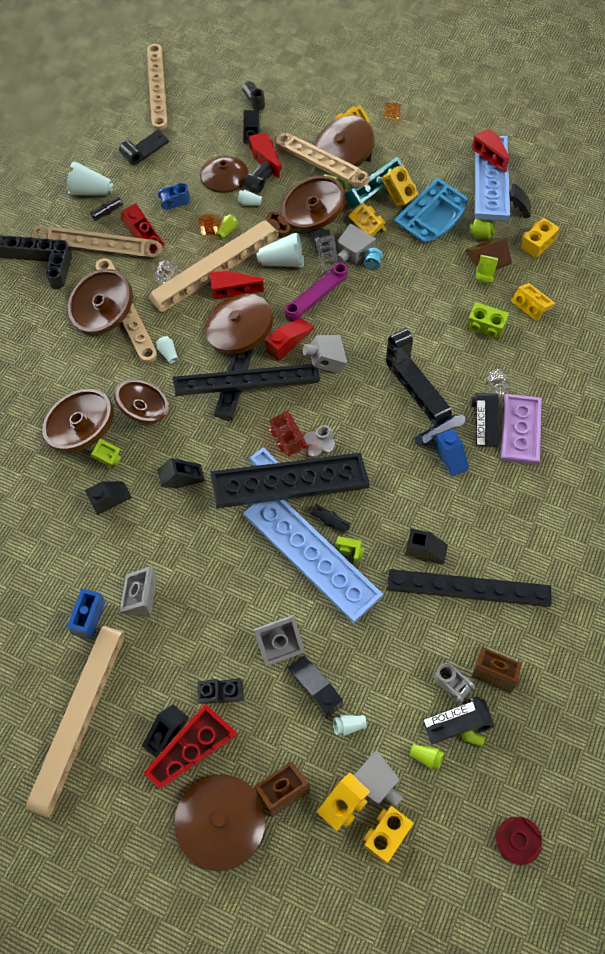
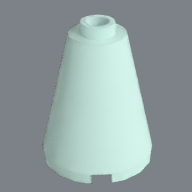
[66,162,113,196]
[257,233,304,267]

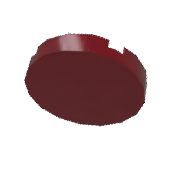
[495,816,542,865]

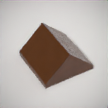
[466,238,512,270]
[471,647,522,693]
[254,761,310,817]

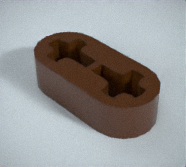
[267,211,291,239]

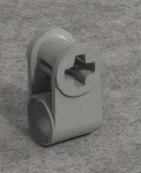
[434,663,475,705]

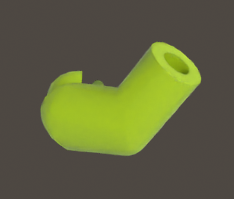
[460,730,485,747]

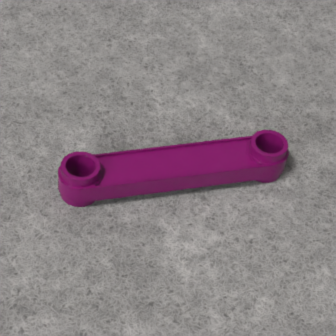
[285,263,348,322]

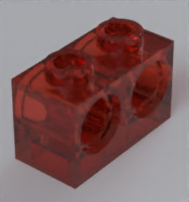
[269,410,308,457]

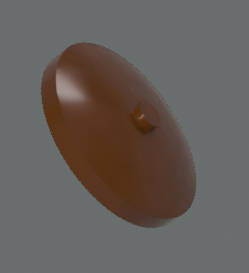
[314,116,375,173]
[282,176,346,231]
[68,269,133,335]
[205,294,273,354]
[42,389,114,453]
[175,774,266,871]

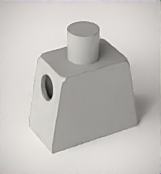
[336,224,376,263]
[303,335,347,373]
[354,750,403,808]

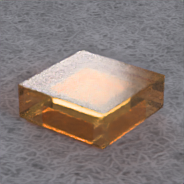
[384,102,401,119]

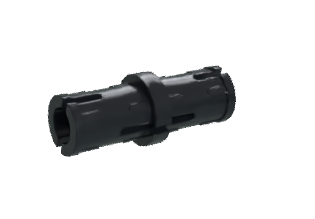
[90,196,123,221]
[311,504,351,534]

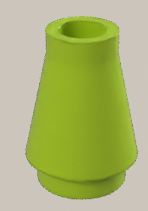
[216,214,238,240]
[410,744,444,770]

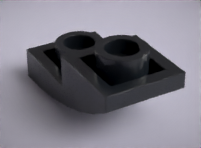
[509,183,531,218]
[197,678,244,704]

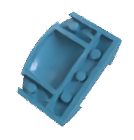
[394,177,468,243]

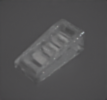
[315,234,338,272]

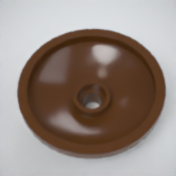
[200,155,248,193]
[114,379,169,423]

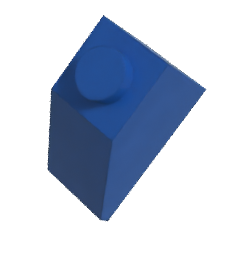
[434,429,469,476]

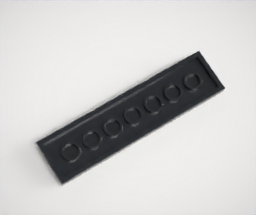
[210,453,370,509]

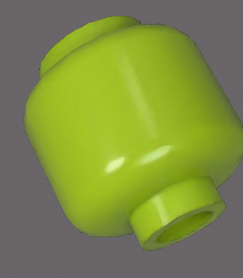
[470,219,495,240]

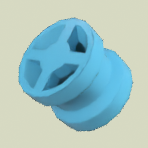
[364,248,383,270]

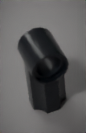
[242,81,265,110]
[244,162,273,193]

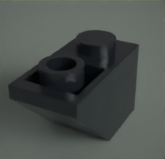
[243,110,261,143]
[405,528,448,564]

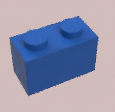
[67,588,106,640]

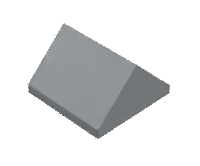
[119,566,157,616]
[254,615,305,666]

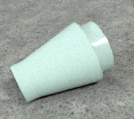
[238,189,262,206]
[156,336,179,364]
[333,715,367,737]

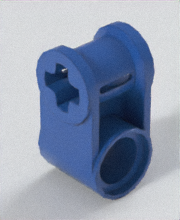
[158,183,191,210]

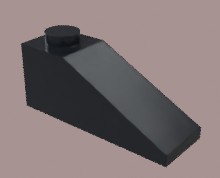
[287,655,343,719]

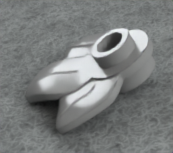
[300,425,335,457]

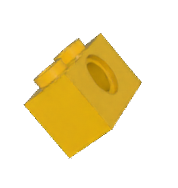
[317,773,370,831]

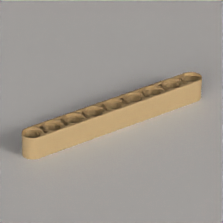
[149,221,278,312]
[26,626,125,818]

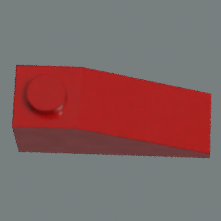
[472,129,510,173]
[209,270,264,300]
[265,318,314,361]

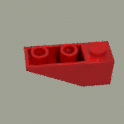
[249,132,282,178]
[120,203,165,253]

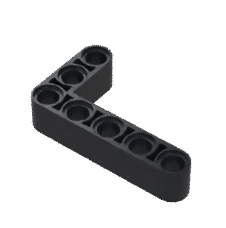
[0,235,72,289]
[386,328,452,424]

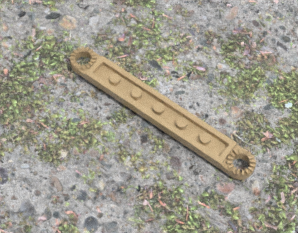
[147,44,168,131]
[276,133,369,188]
[32,225,162,258]
[96,258,157,364]

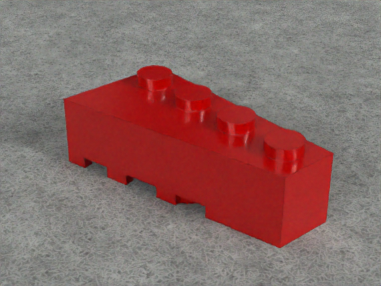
[143,704,238,790]

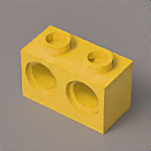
[381,165,419,207]
[520,218,560,258]
[363,806,414,865]

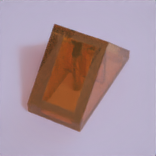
[199,213,220,235]

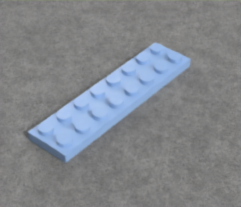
[475,136,510,221]
[243,500,383,623]

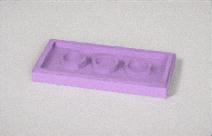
[501,394,542,465]

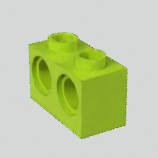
[466,302,509,339]

